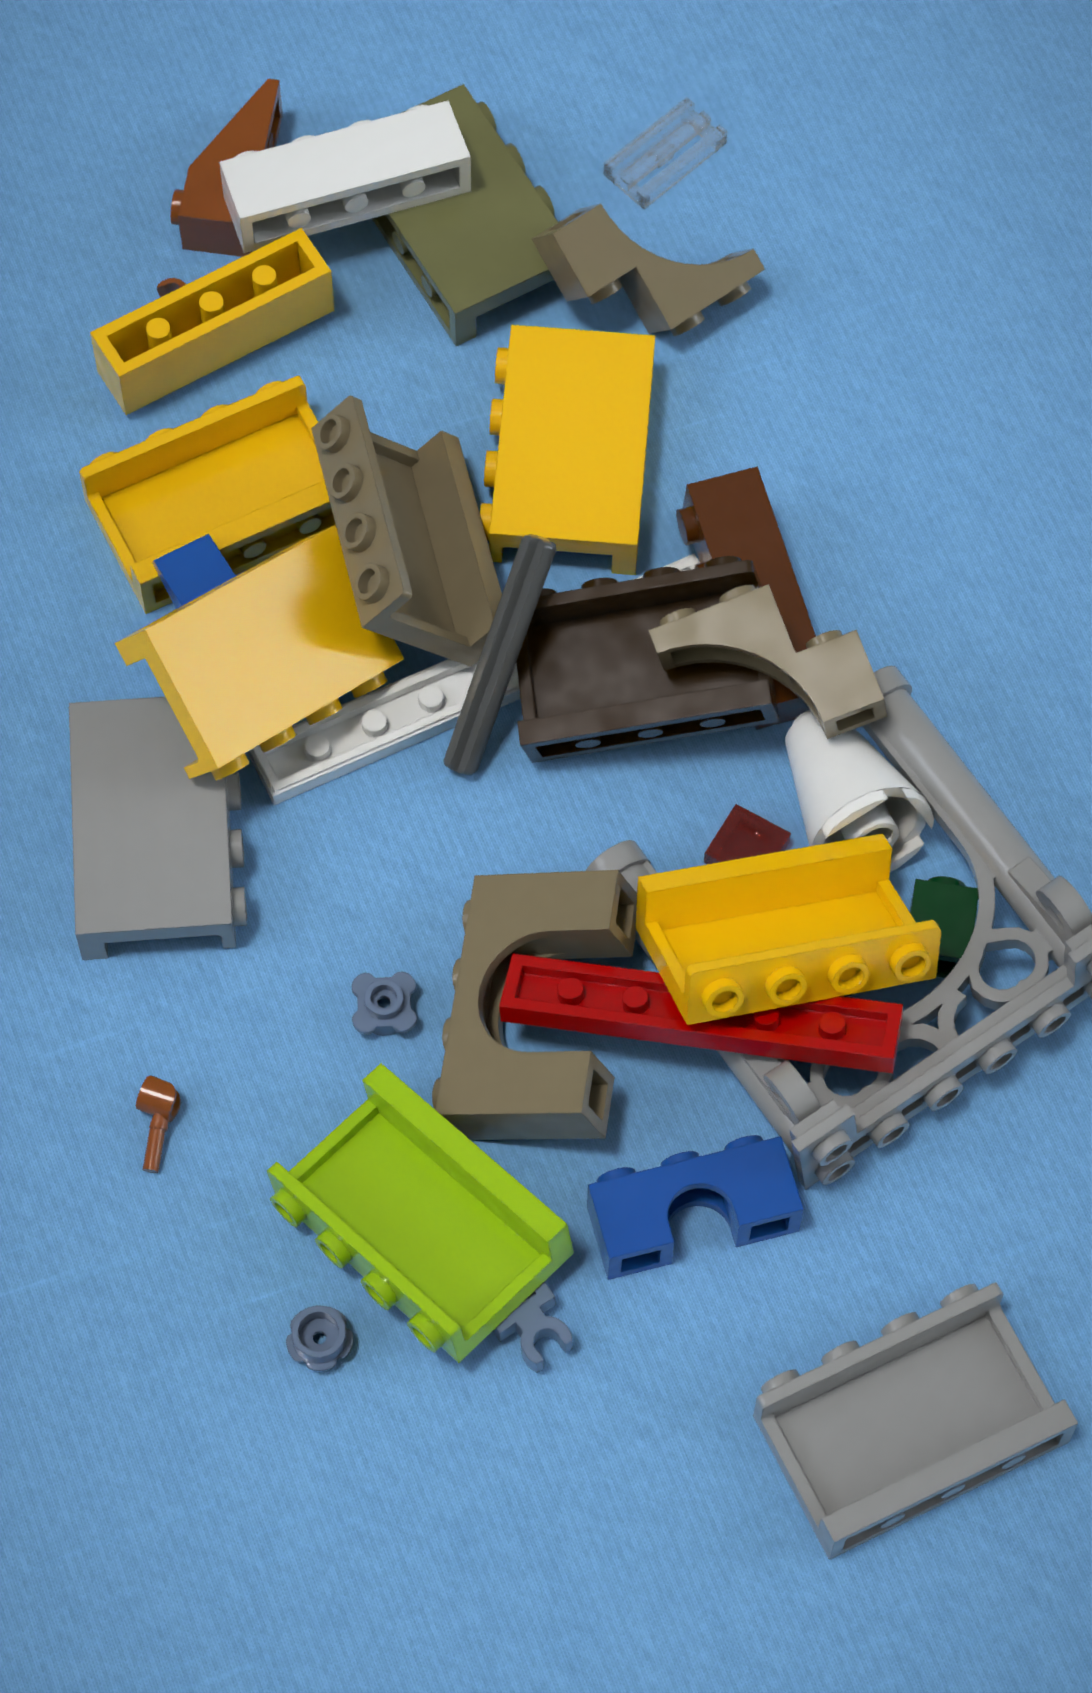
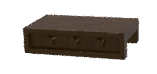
[516,556,780,763]

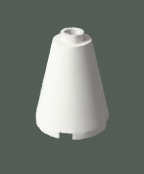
[785,710,934,872]

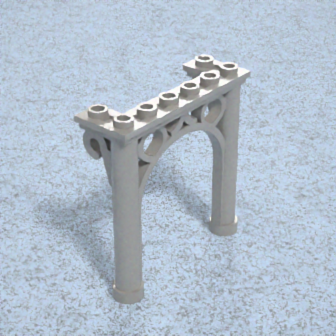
[586,666,1092,1190]

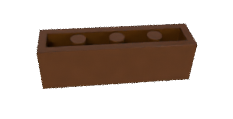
[676,466,816,730]

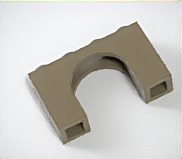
[432,870,637,1140]

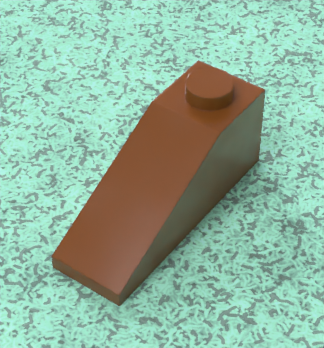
[170,79,283,257]

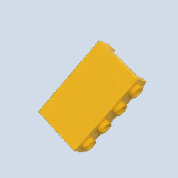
[480,325,655,575]
[79,376,336,614]
[115,525,404,781]
[635,833,941,1025]

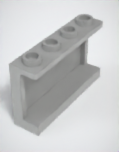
[69,697,247,960]
[753,1282,1078,1560]

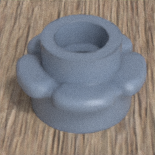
[286,1305,353,1371]

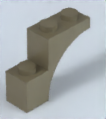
[532,203,765,336]
[648,584,887,739]

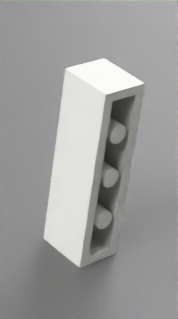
[219,100,471,253]

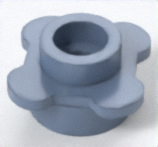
[351,972,417,1036]

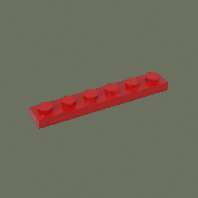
[499,953,903,1074]

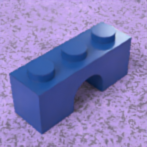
[587,1135,804,1280]

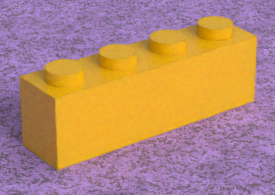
[90,228,335,415]

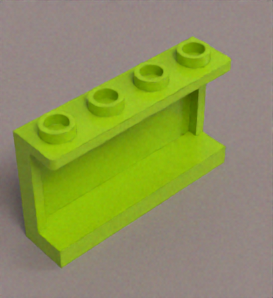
[266,1063,574,1363]

